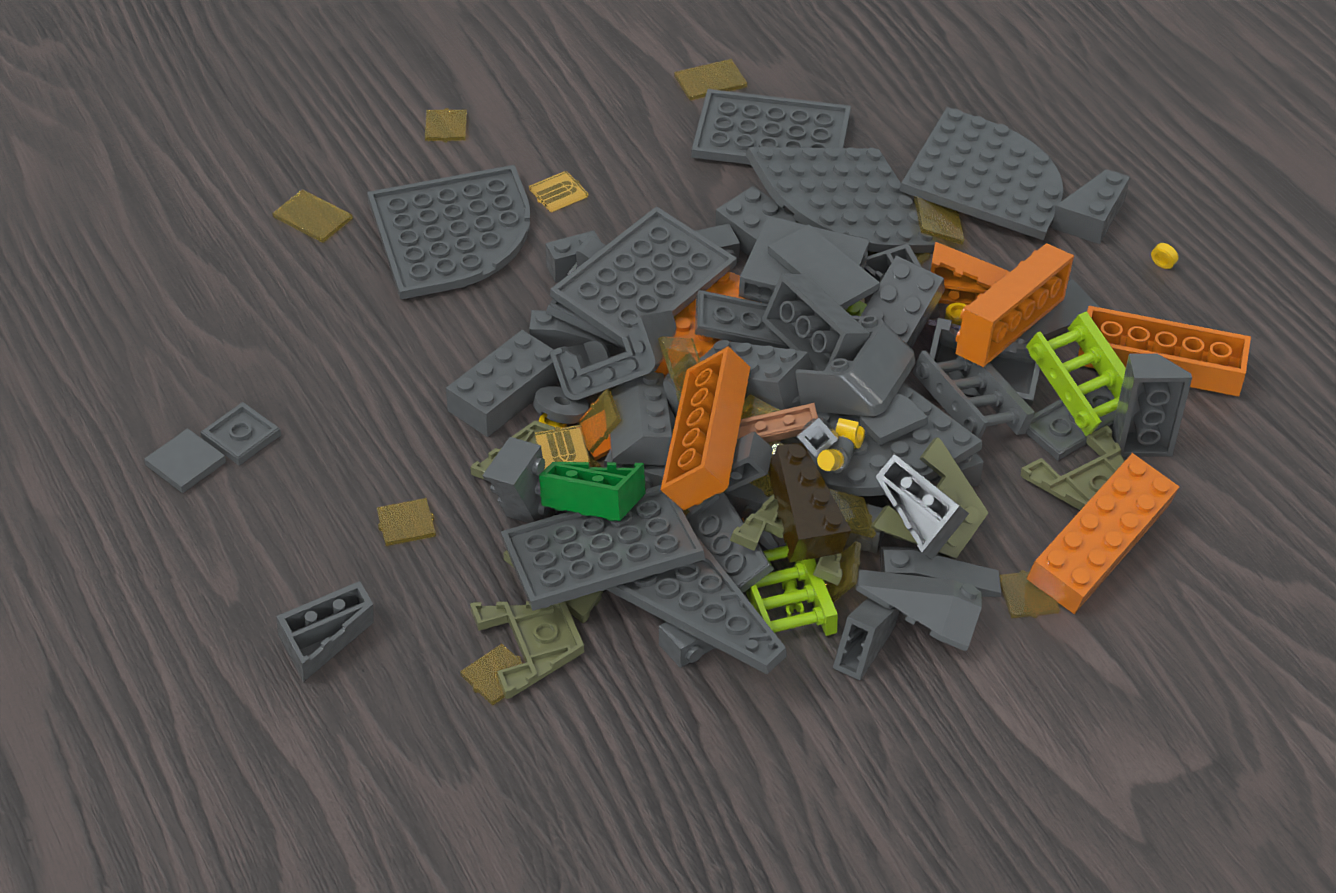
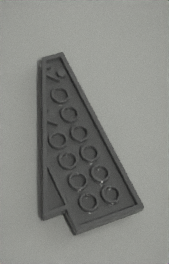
[606,534,787,674]

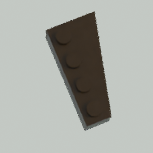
[768,442,852,563]

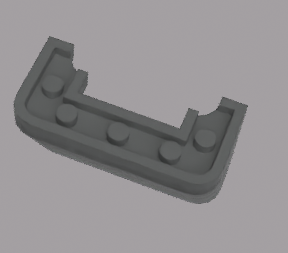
[550,310,677,400]
[930,318,1041,406]

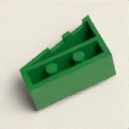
[539,462,646,521]

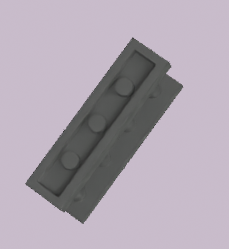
[912,351,1035,439]

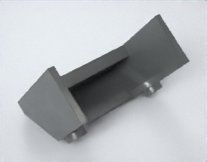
[795,315,915,416]

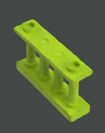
[1026,311,1126,436]
[745,543,838,636]

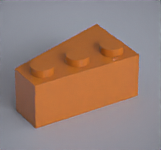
[931,241,1008,305]

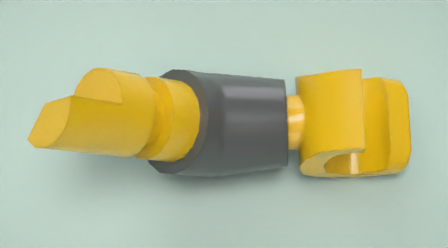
[817,418,865,473]

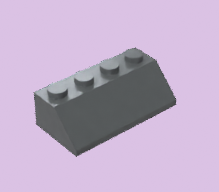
[1112,353,1192,457]
[606,372,672,465]

